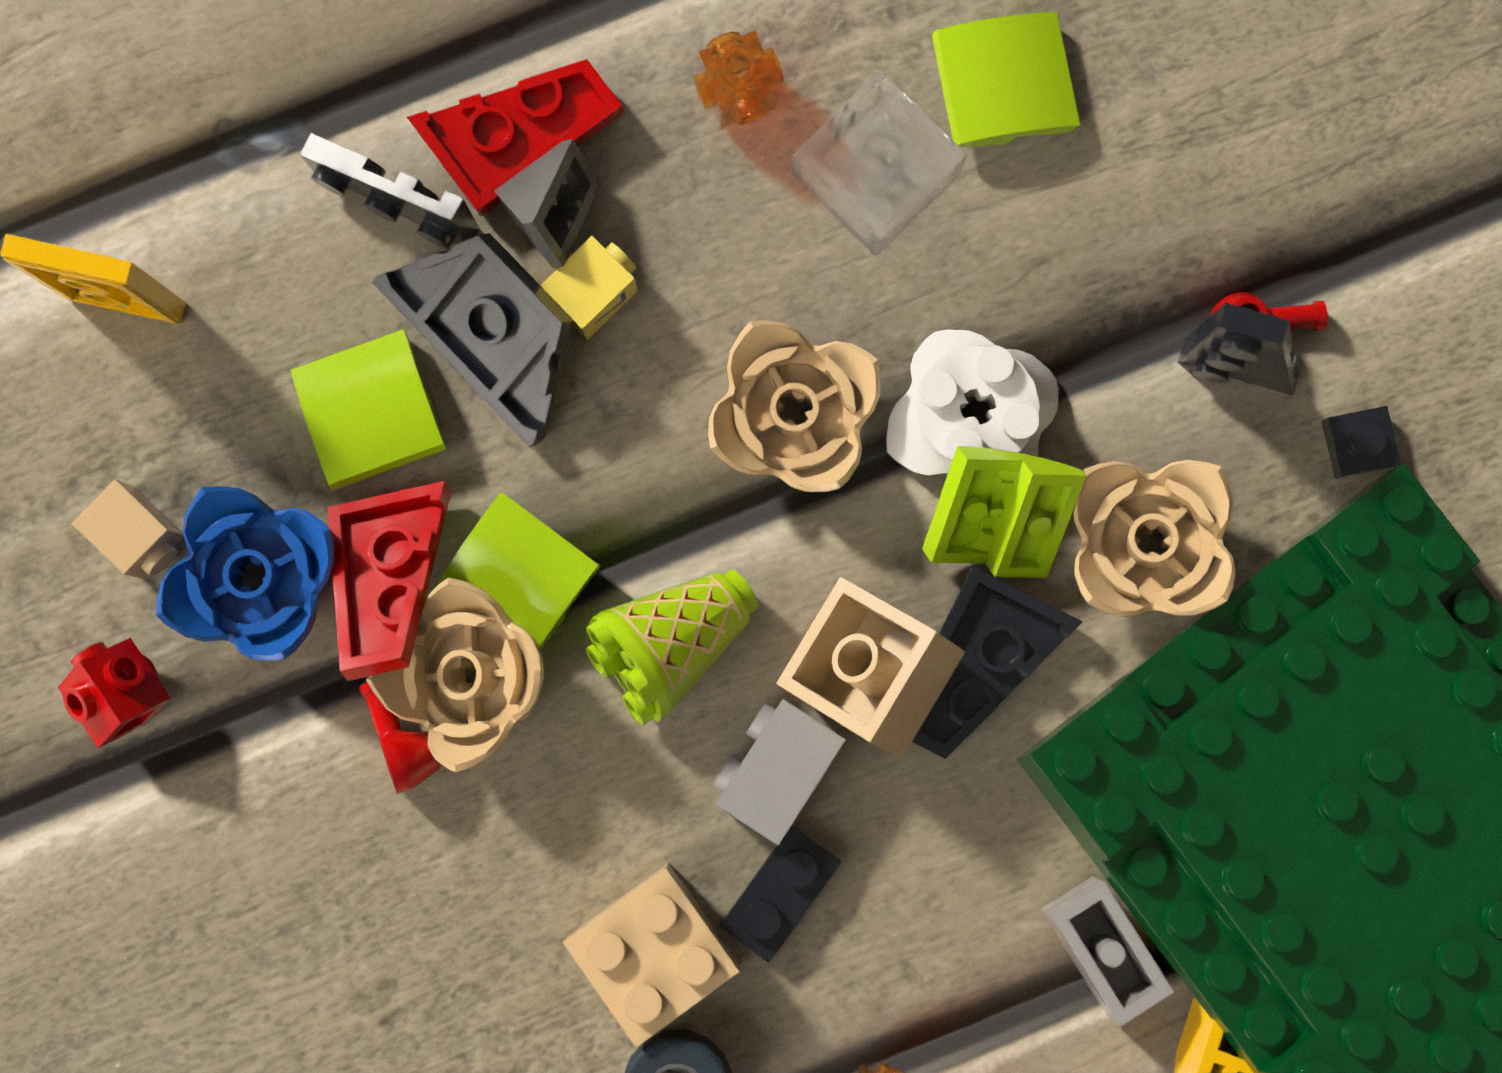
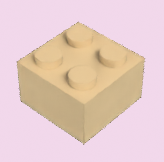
[776,577,965,759]
[562,863,740,1047]

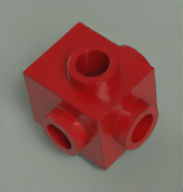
[57,637,171,748]

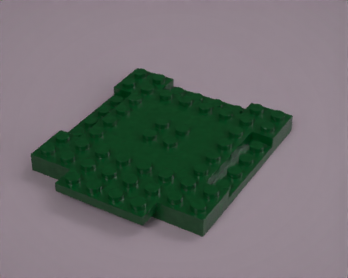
[1016,463,1502,1073]

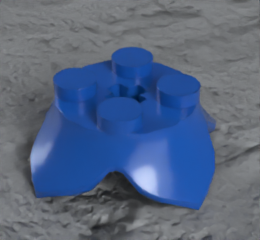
[156,486,334,661]

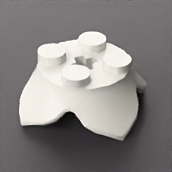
[886,330,1058,476]

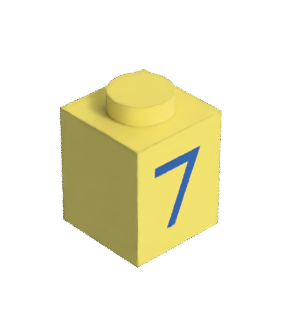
[540,236,638,341]

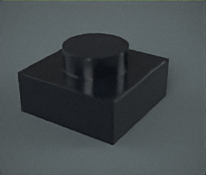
[1322,406,1401,479]

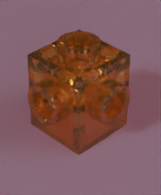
[693,30,784,129]

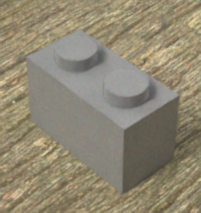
[712,699,846,845]
[1041,876,1174,1027]

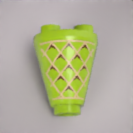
[586,569,759,726]

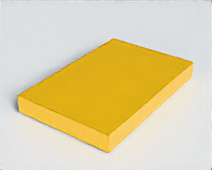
[0,234,187,324]

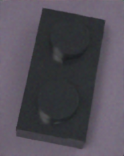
[719,825,842,963]

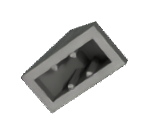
[494,139,601,268]

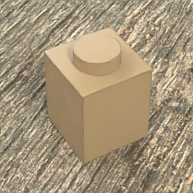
[71,479,184,579]

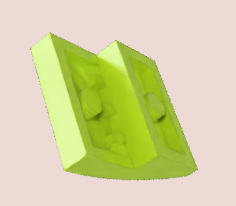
[932,11,1080,148]
[290,329,447,491]
[922,446,1086,578]
[432,491,600,651]

